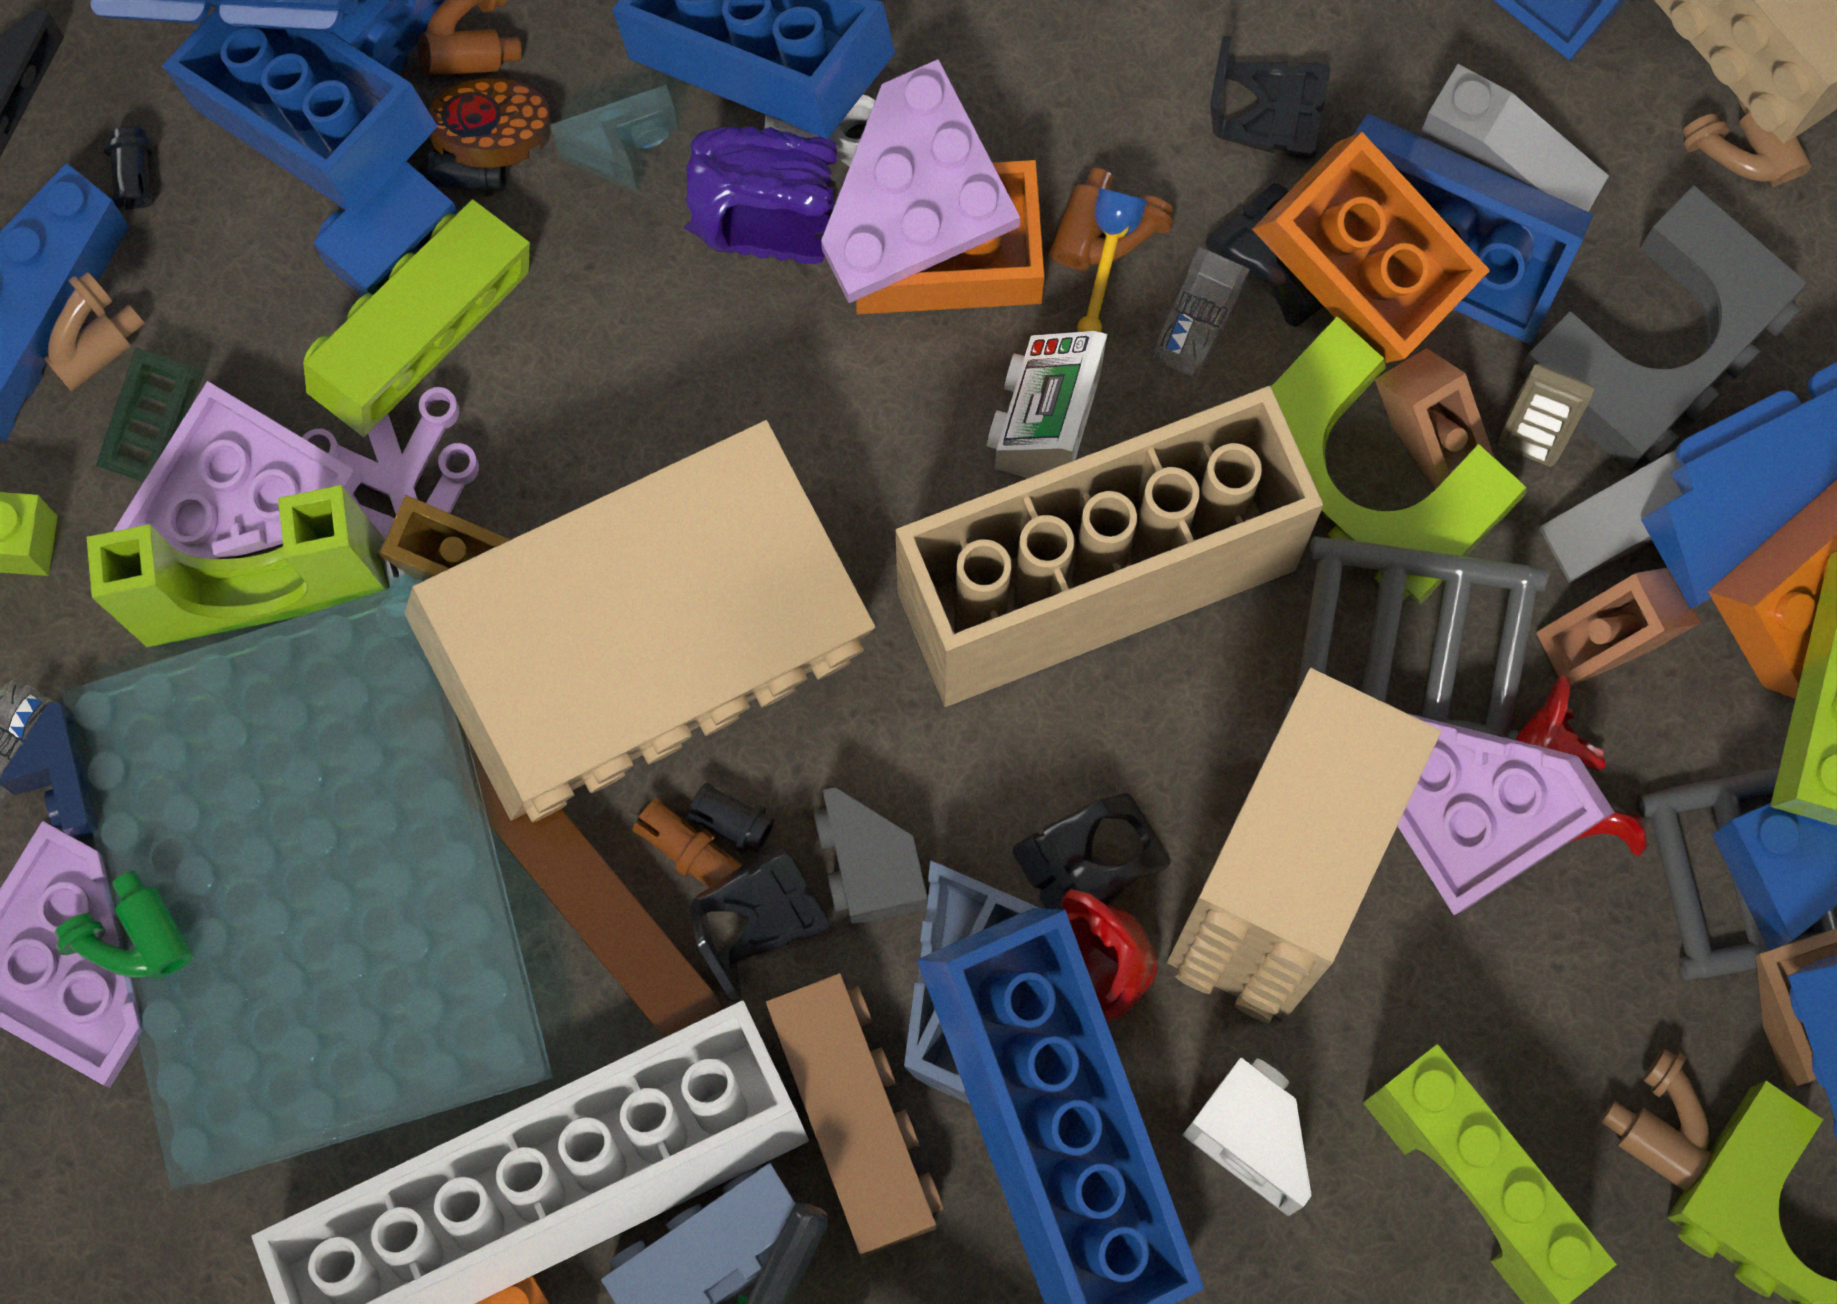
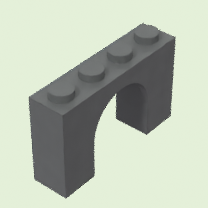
[1518,185,1807,472]

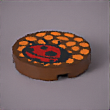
[429,78,552,168]

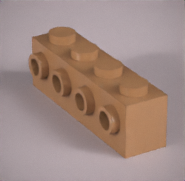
[766,973,944,1258]

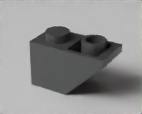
[814,787,927,926]

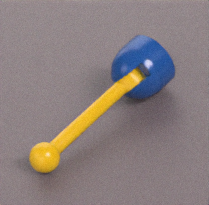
[1077,188,1147,332]

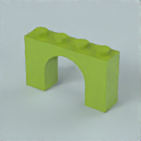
[1271,316,1526,605]
[87,485,391,647]
[1363,1044,1617,1304]
[1667,1081,1837,1304]

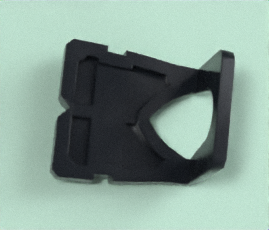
[1210,36,1330,159]
[1206,183,1323,327]
[1012,793,1171,910]
[691,847,830,1002]

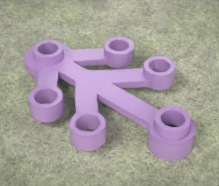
[302,387,479,540]

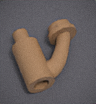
[1683,97,1812,187]
[43,272,145,392]
[1600,1048,1711,1191]

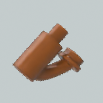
[418,0,522,76]
[1048,168,1174,271]

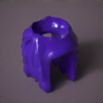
[683,126,838,264]

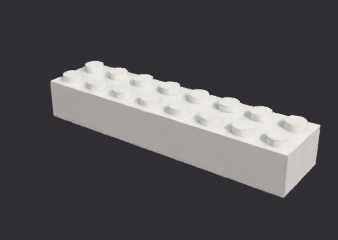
[251,1000,809,1304]

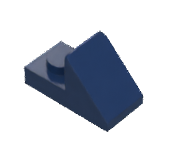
[0,701,103,841]

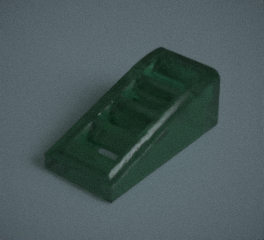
[96,347,205,482]

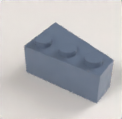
[904,861,1039,1105]
[601,1163,795,1304]

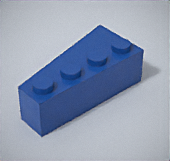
[0,163,129,443]
[1712,803,1837,951]

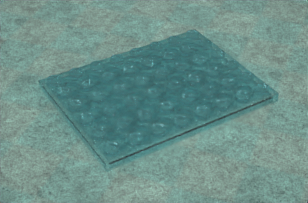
[62,578,553,1190]

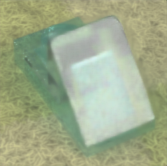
[550,85,679,192]

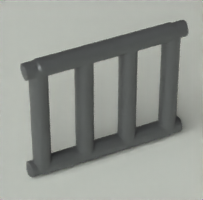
[1283,537,1549,740]
[1637,767,1837,981]

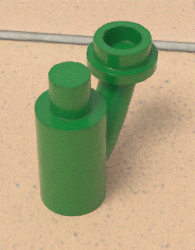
[55,871,194,979]

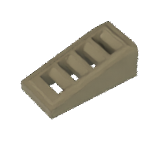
[1498,364,1595,467]

